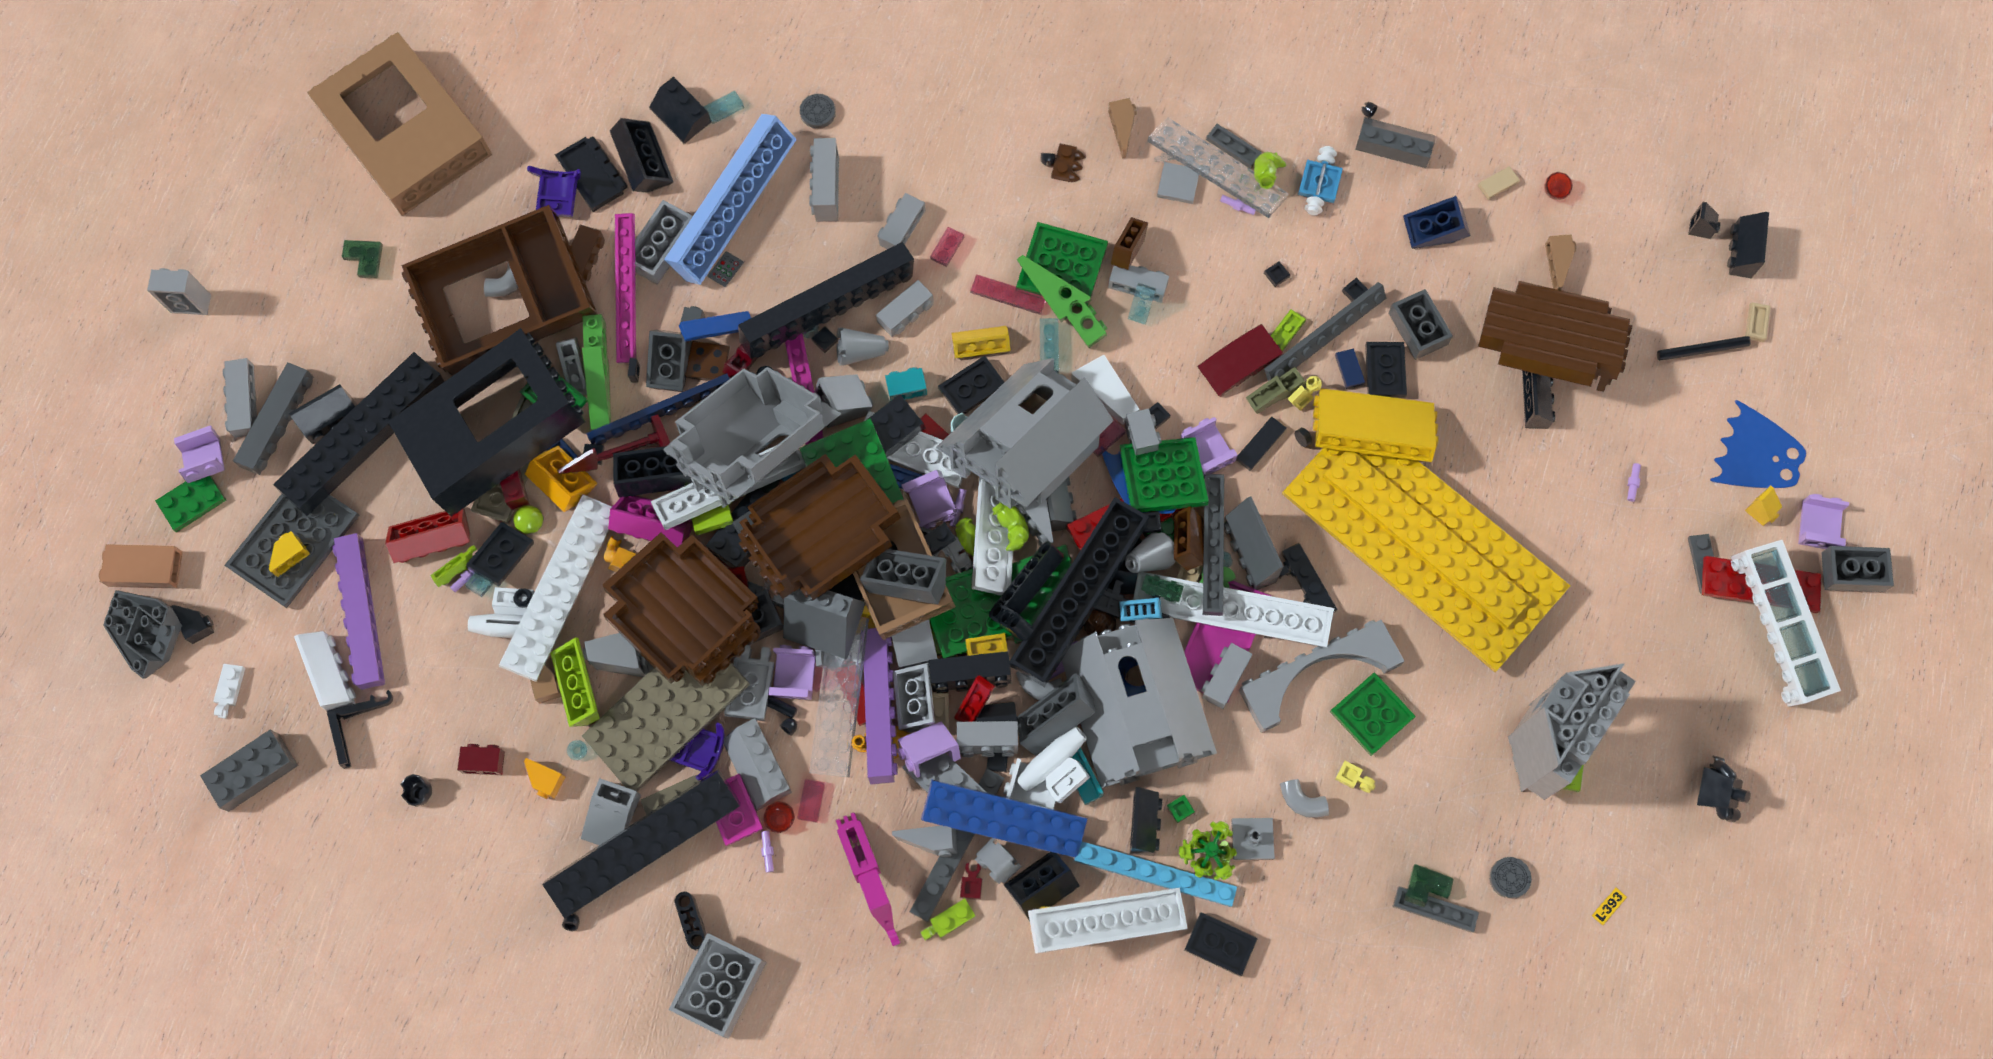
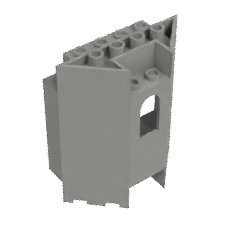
[936,358,1114,509]
[663,367,842,508]
[1062,618,1217,788]
[1508,663,1636,800]

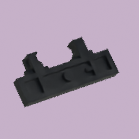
[1279,543,1337,613]
[1094,580,1170,624]

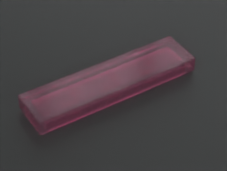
[970,274,1046,315]

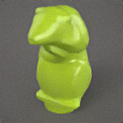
[1254,152,1286,189]
[992,502,1029,551]
[955,517,976,557]

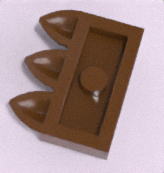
[1051,143,1086,182]

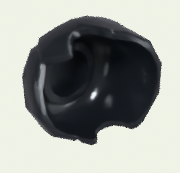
[400,774,432,807]

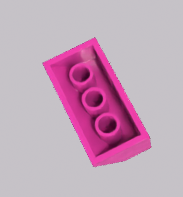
[608,496,693,547]

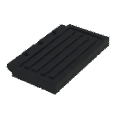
[555,136,628,212]

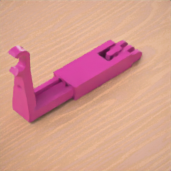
[836,812,900,946]

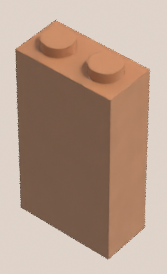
[99,544,183,588]

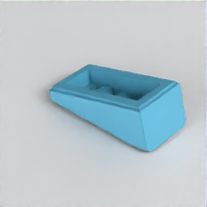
[1119,598,1162,622]

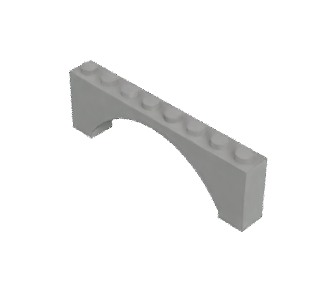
[1239,620,1404,733]

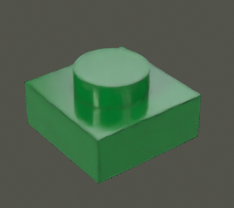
[1167,795,1195,823]

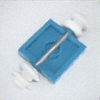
[1298,146,1343,216]

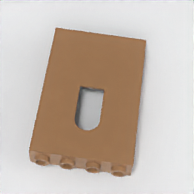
[853,499,955,640]

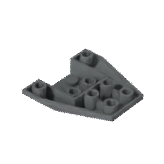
[103,590,182,679]

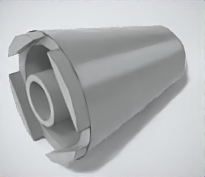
[836,328,889,366]
[1125,532,1175,573]

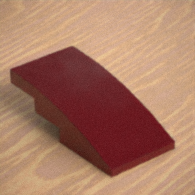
[1197,324,1284,397]

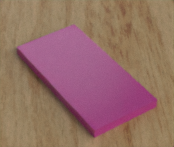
[1184,580,1270,703]

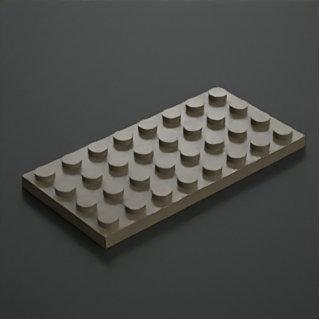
[582,663,750,791]

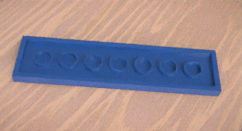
[921,780,1088,858]

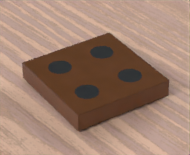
[685,341,730,381]

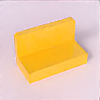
[965,633,1008,656]

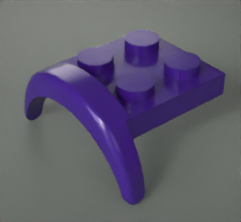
[527,166,581,217]
[670,723,725,780]

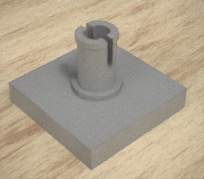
[1231,818,1275,860]

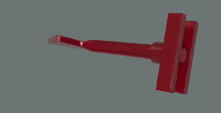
[557,415,670,474]

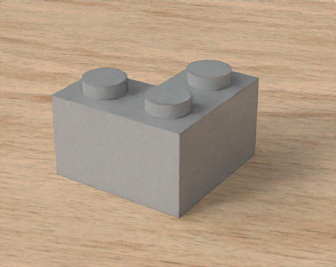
[1125,409,1161,455]

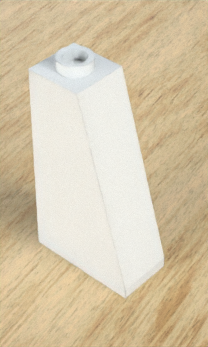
[1071,355,1140,425]

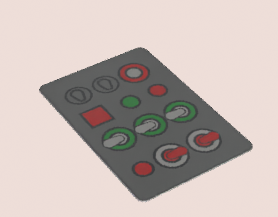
[708,251,744,287]

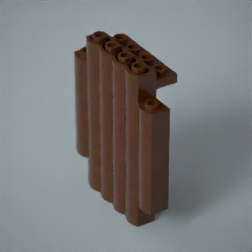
[1478,281,1633,392]
[738,454,901,600]
[602,532,761,686]

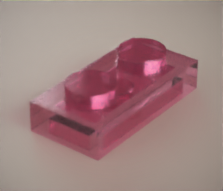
[930,227,964,267]

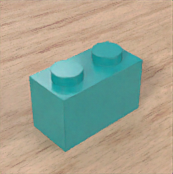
[885,367,927,401]

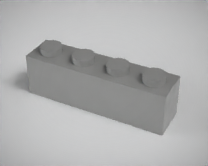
[222,358,257,438]

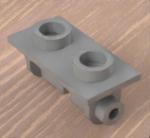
[942,535,973,573]

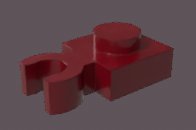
[960,863,982,900]

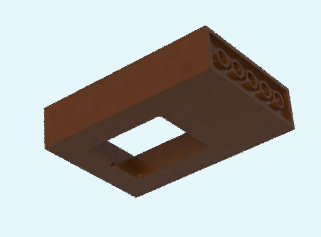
[401,205,598,375]

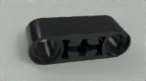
[674,892,707,951]

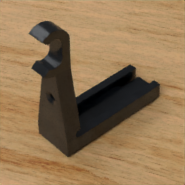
[326,690,393,769]

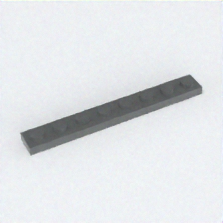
[1264,282,1386,381]
[1202,474,1224,616]
[910,769,1005,922]

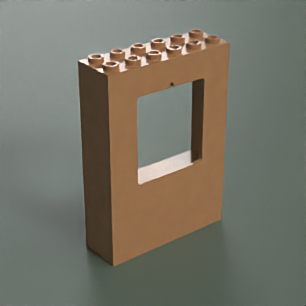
[307,32,492,216]

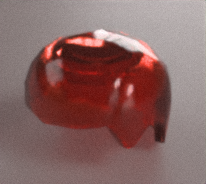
[1544,172,1573,200]
[763,801,795,833]

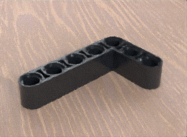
[989,541,1064,640]

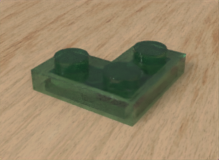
[342,240,383,278]
[1404,864,1454,907]

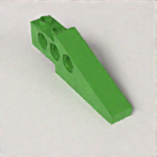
[1017,255,1108,348]
[582,314,611,431]

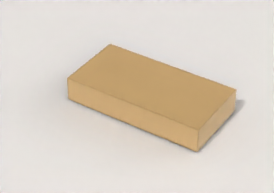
[1478,166,1520,200]
[1745,302,1770,342]

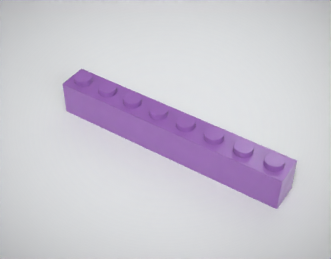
[333,533,385,690]
[863,628,898,785]

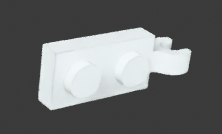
[213,664,245,719]

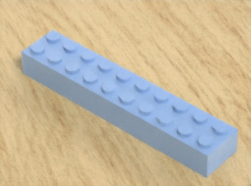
[664,114,797,285]

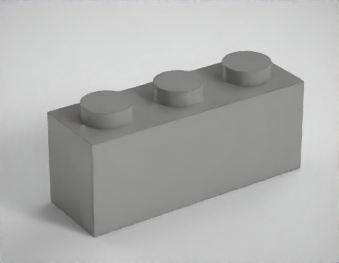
[877,193,926,249]
[1108,265,1169,303]
[876,280,934,337]
[1201,643,1252,709]

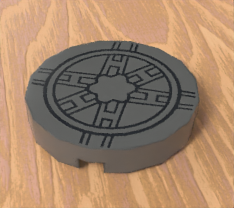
[800,94,836,128]
[1490,857,1532,898]

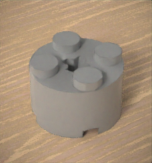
[975,838,1022,884]

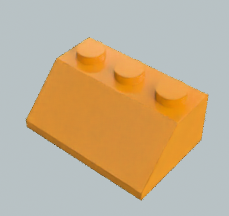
[525,446,597,512]

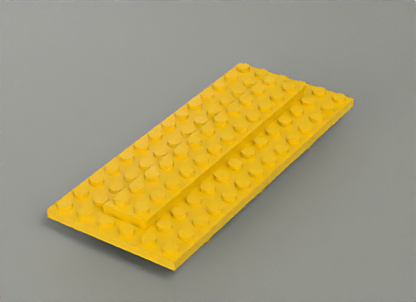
[1282,448,1571,672]

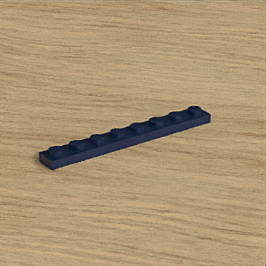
[586,374,730,445]

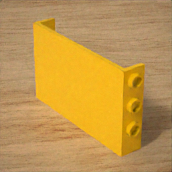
[1313,388,1439,462]

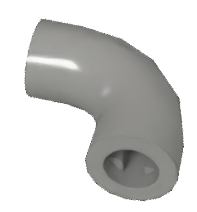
[484,263,518,297]
[1016,672,1063,700]
[1280,779,1329,818]

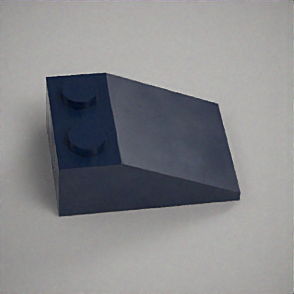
[1403,196,1471,249]

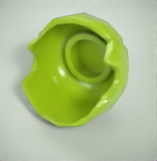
[513,505,544,534]

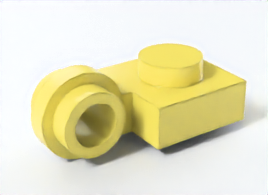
[1288,376,1322,411]
[1335,761,1375,793]

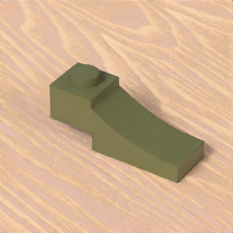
[1246,367,1306,414]

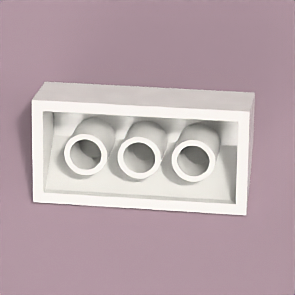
[294,631,356,711]

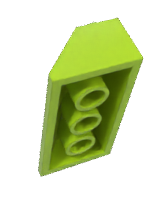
[550,638,600,727]

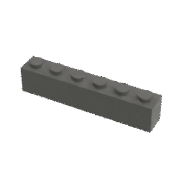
[233,362,314,475]

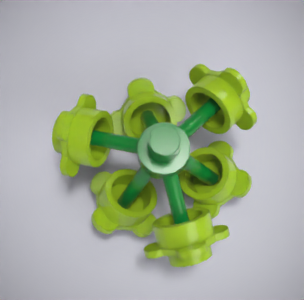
[1179,821,1237,880]

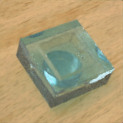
[465,573,493,597]

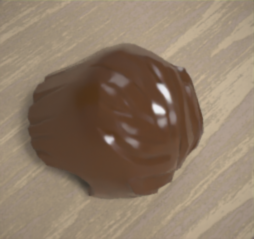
[1084,609,1116,636]

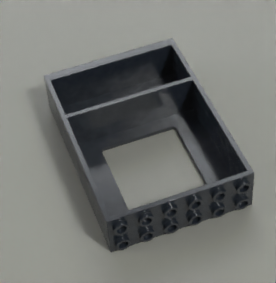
[388,328,586,517]

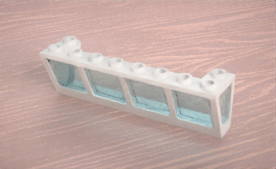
[1731,540,1841,707]

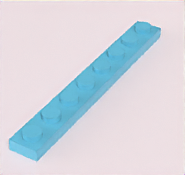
[1074,841,1237,907]

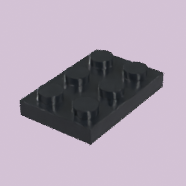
[1365,342,1407,398]
[938,356,1005,415]
[466,522,534,587]
[1184,912,1258,977]

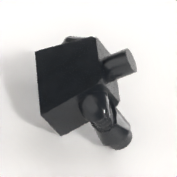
[1697,755,1751,822]

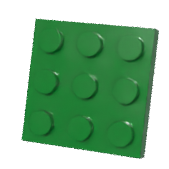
[1330,672,1416,756]

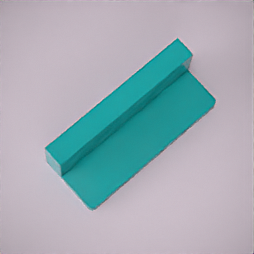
[1072,747,1103,805]

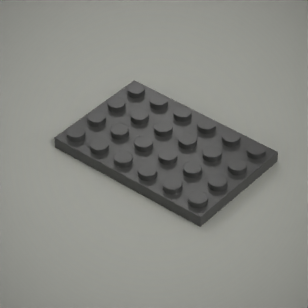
[224,494,360,608]

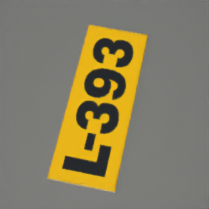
[1592,887,1627,926]

